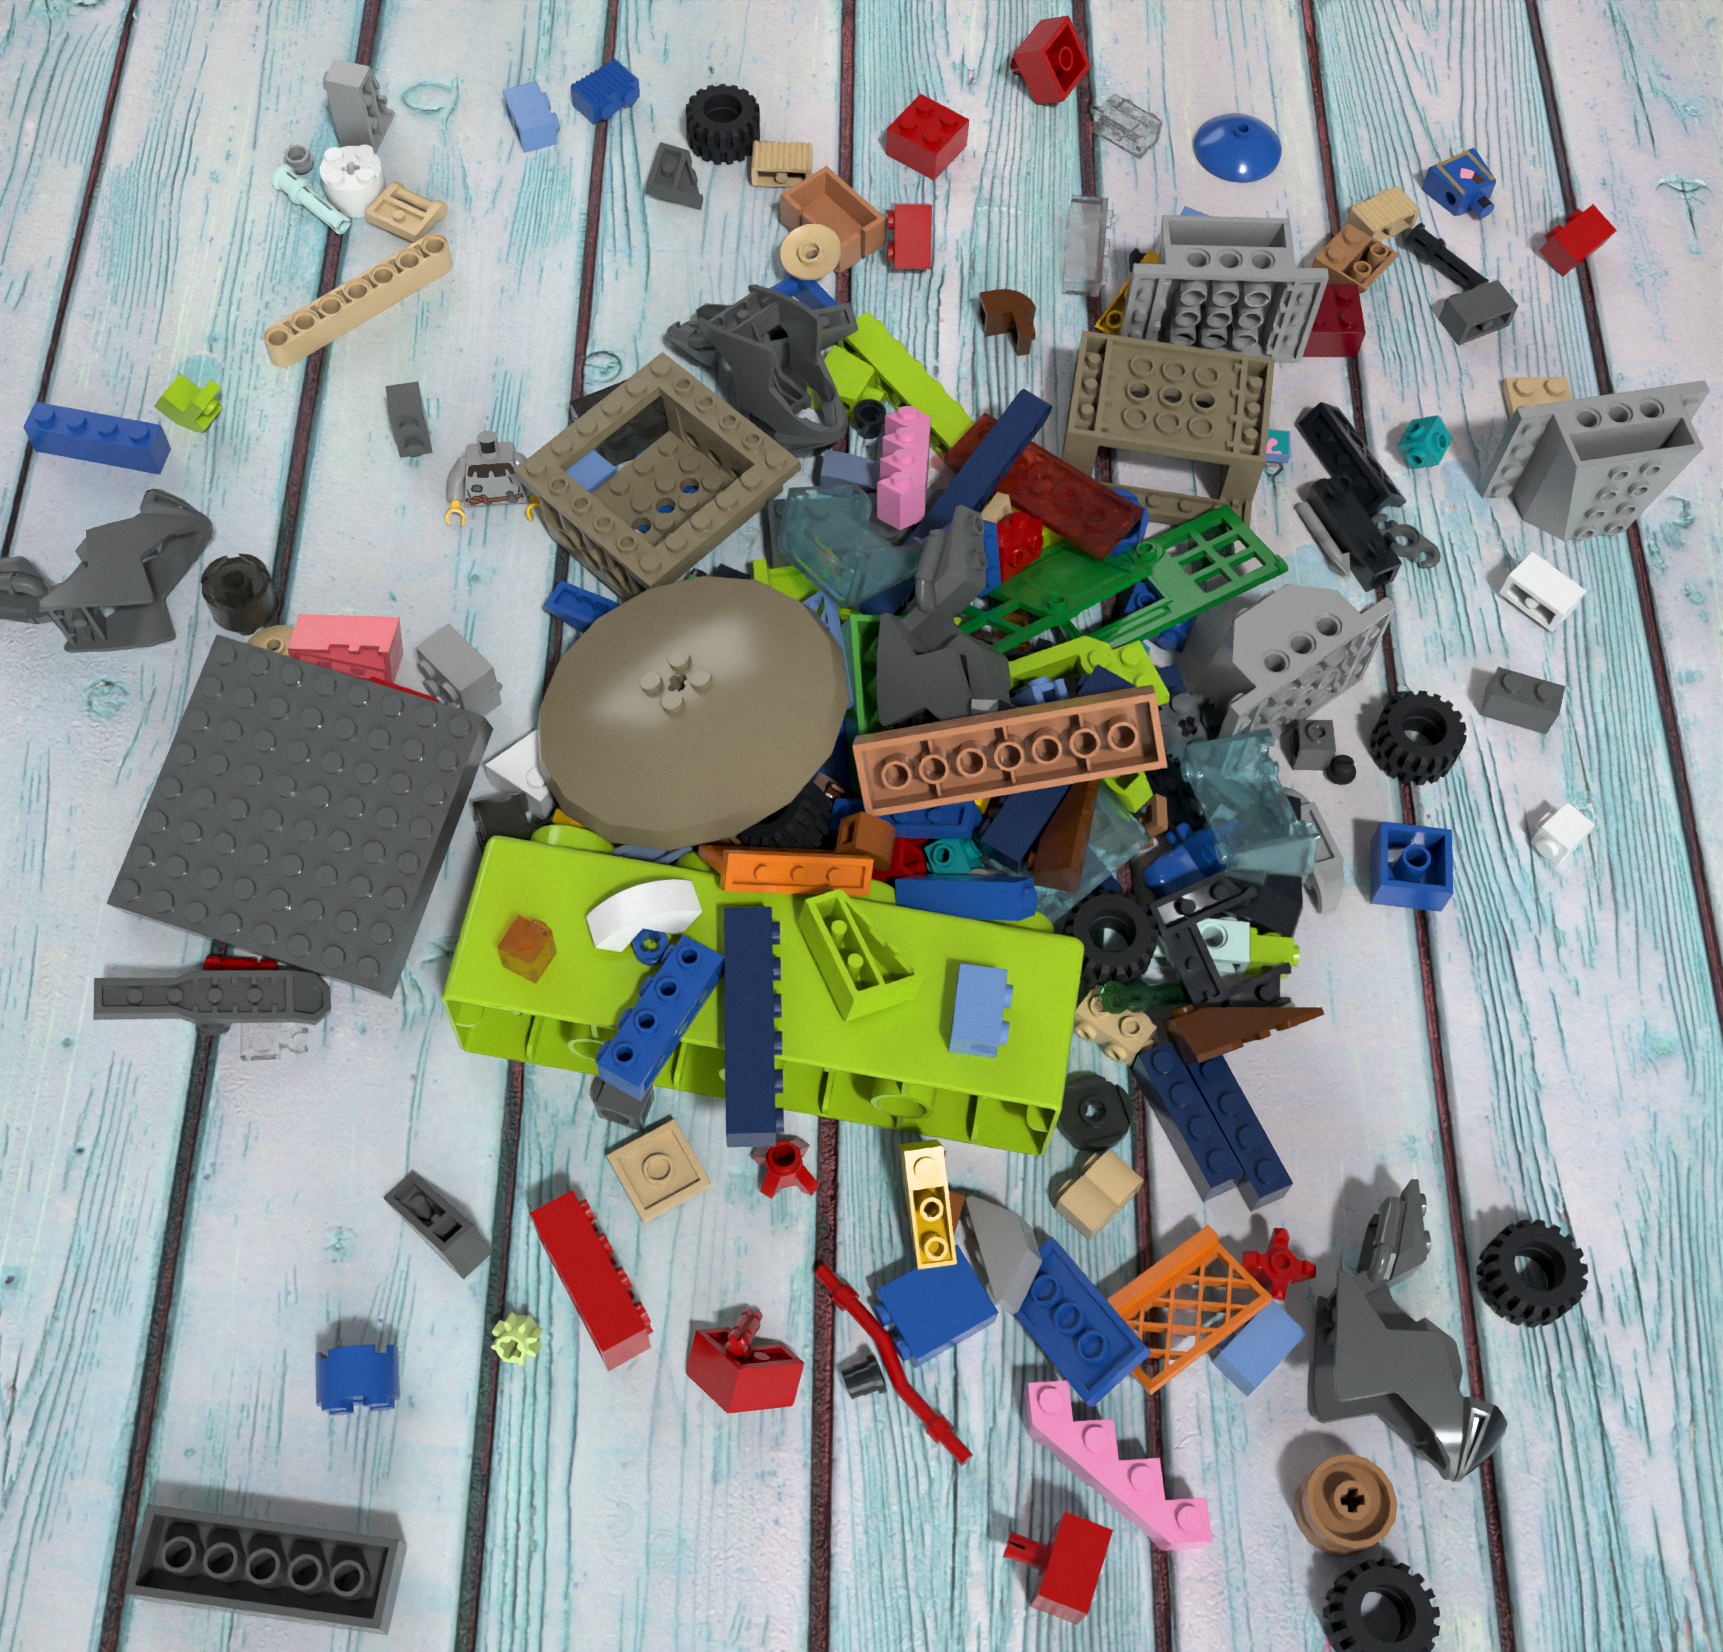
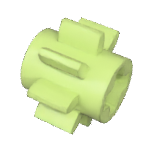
[491,1312,543,1365]

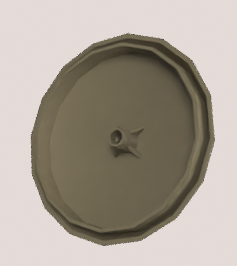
[538,576,850,851]

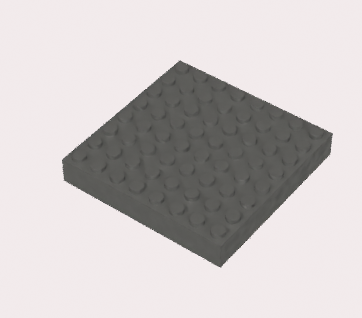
[106,634,494,999]

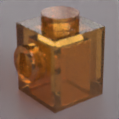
[497,915,557,984]

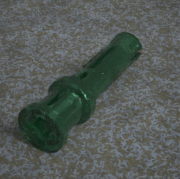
[1100,979,1189,1014]

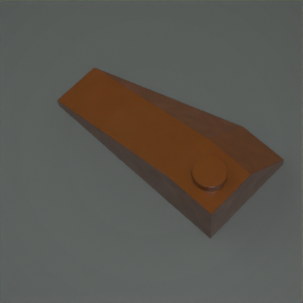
[1027,779,1101,893]
[1162,1003,1324,1063]

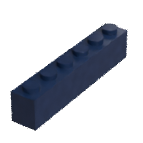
[978,664,1135,874]
[724,907,784,1147]

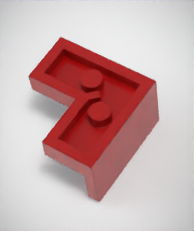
[686,1327,805,1414]

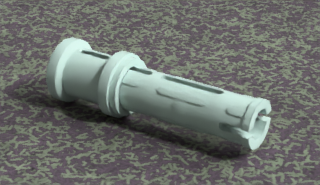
[271,164,350,235]

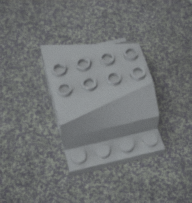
[1118,215,1329,363]
[1478,380,1710,541]
[1194,584,1396,778]

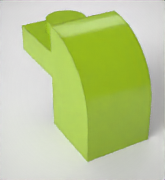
[154,373,223,432]

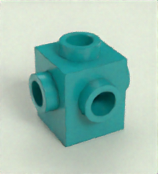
[1397,415,1453,469]
[924,837,983,875]

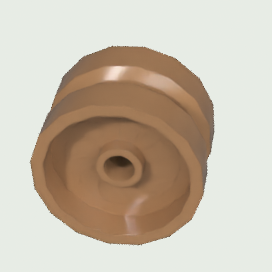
[1294,1454,1397,1557]

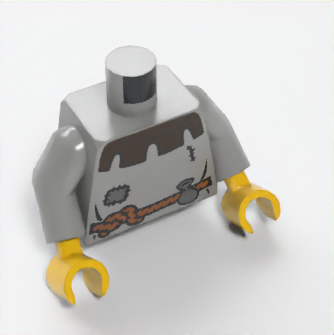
[445,431,544,526]

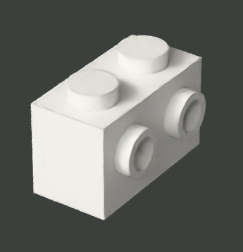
[1499,551,1586,633]

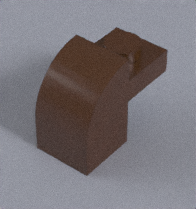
[977,289,1036,356]

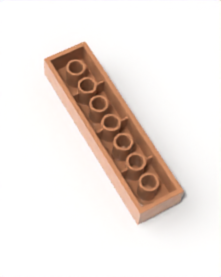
[852,685,1167,817]

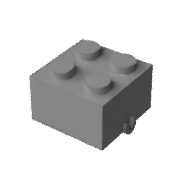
[416,624,503,716]

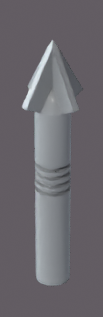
[1297,501,1350,577]

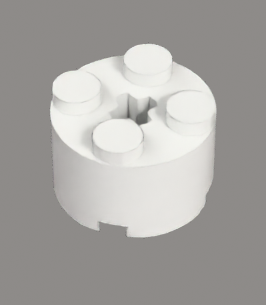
[320,144,386,217]

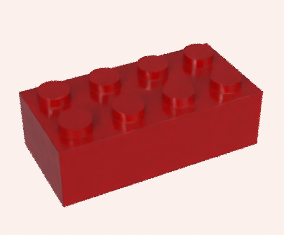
[530,1190,653,1371]

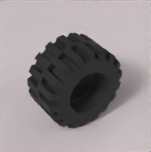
[685,84,760,165]
[1370,690,1467,786]
[737,779,833,849]
[1062,889,1158,991]
[1476,1219,1588,1328]
[1323,1558,1440,1652]

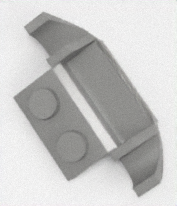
[1245,787,1344,914]

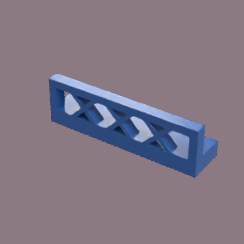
[829,798,985,839]

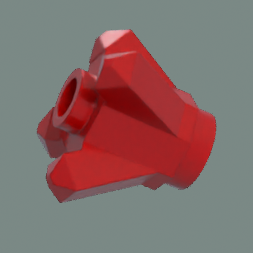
[751,1138,820,1199]
[1242,1228,1316,1301]

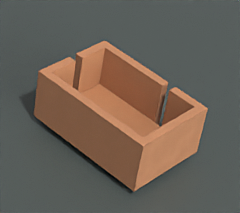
[780,166,887,274]

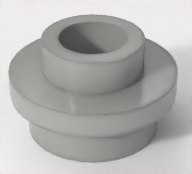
[283,145,314,174]

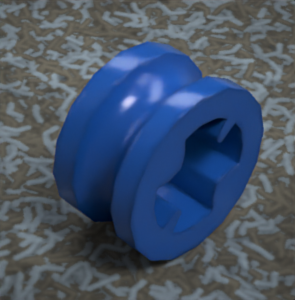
[633,929,668,966]

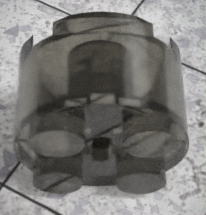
[201,553,280,636]
[472,791,537,856]

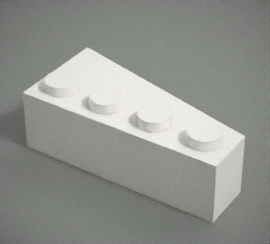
[485,729,559,821]

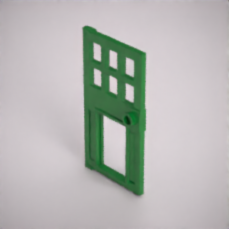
[1059,504,1288,650]

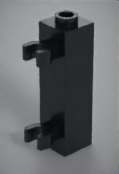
[1306,472,1402,592]

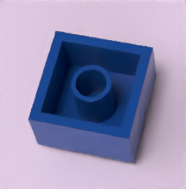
[1370,821,1453,912]

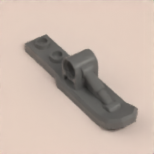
[93,970,331,1035]

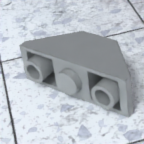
[965,1195,1042,1315]

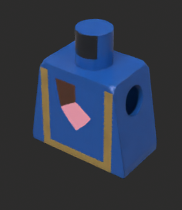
[1421,148,1496,218]

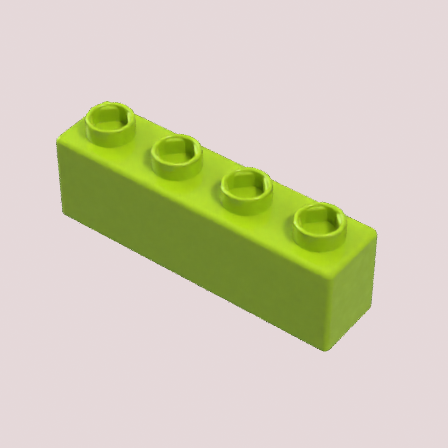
[441,824,1084,1156]

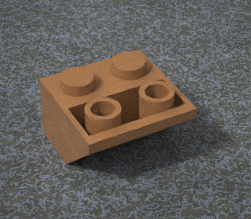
[1311,223,1399,294]

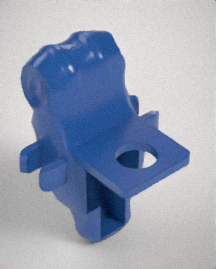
[1141,822,1246,900]

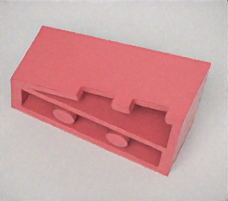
[288,614,403,684]

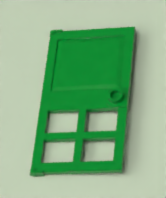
[958,537,1149,653]

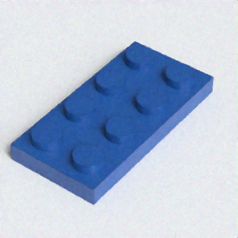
[1014,1236,1152,1408]

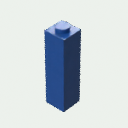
[895,874,1038,921]

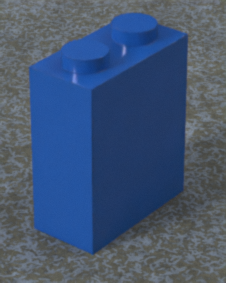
[872,1244,999,1369]

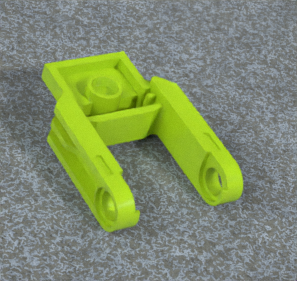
[1008,636,1170,706]

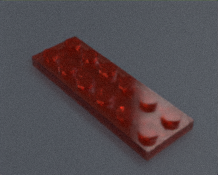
[944,413,1143,562]

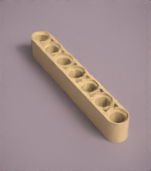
[263,233,452,368]

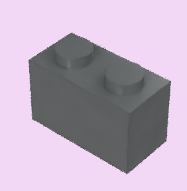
[1438,280,1518,346]
[385,381,433,458]
[1480,667,1565,734]

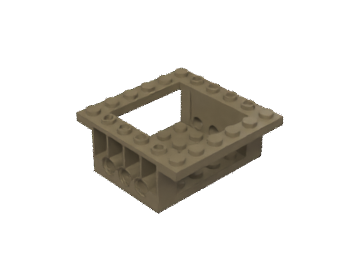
[1054,330,1275,533]
[514,352,801,602]

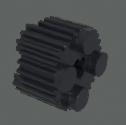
[1158,691,1223,762]

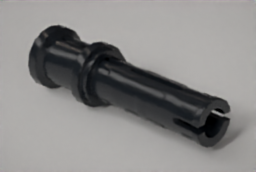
[1404,223,1489,290]

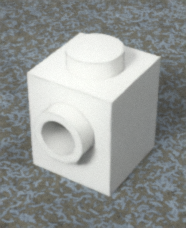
[1530,802,1595,866]

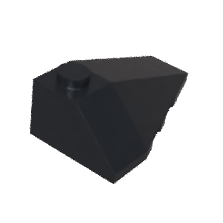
[1219,790,1303,938]

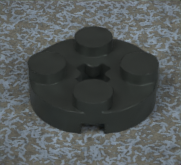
[1057,1075,1133,1152]

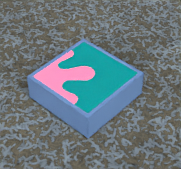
[1266,429,1290,463]

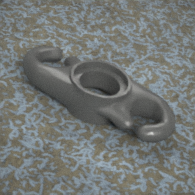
[1371,513,1441,568]

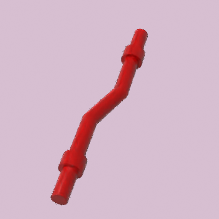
[814,1263,973,1466]

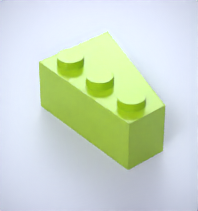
[798,888,926,1022]

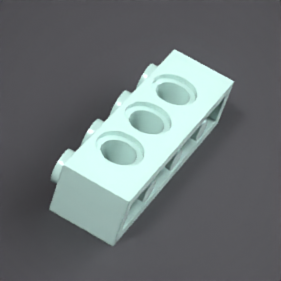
[1099,917,1250,976]

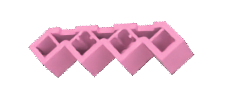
[877,406,931,530]
[1023,1380,1213,1551]

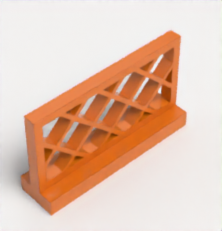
[698,844,874,896]
[1107,1225,1272,1395]

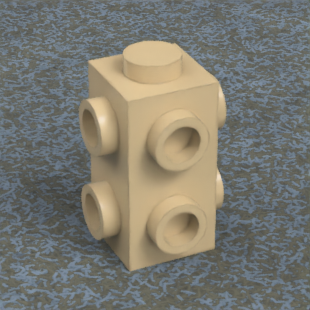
[1074,985,1157,1067]

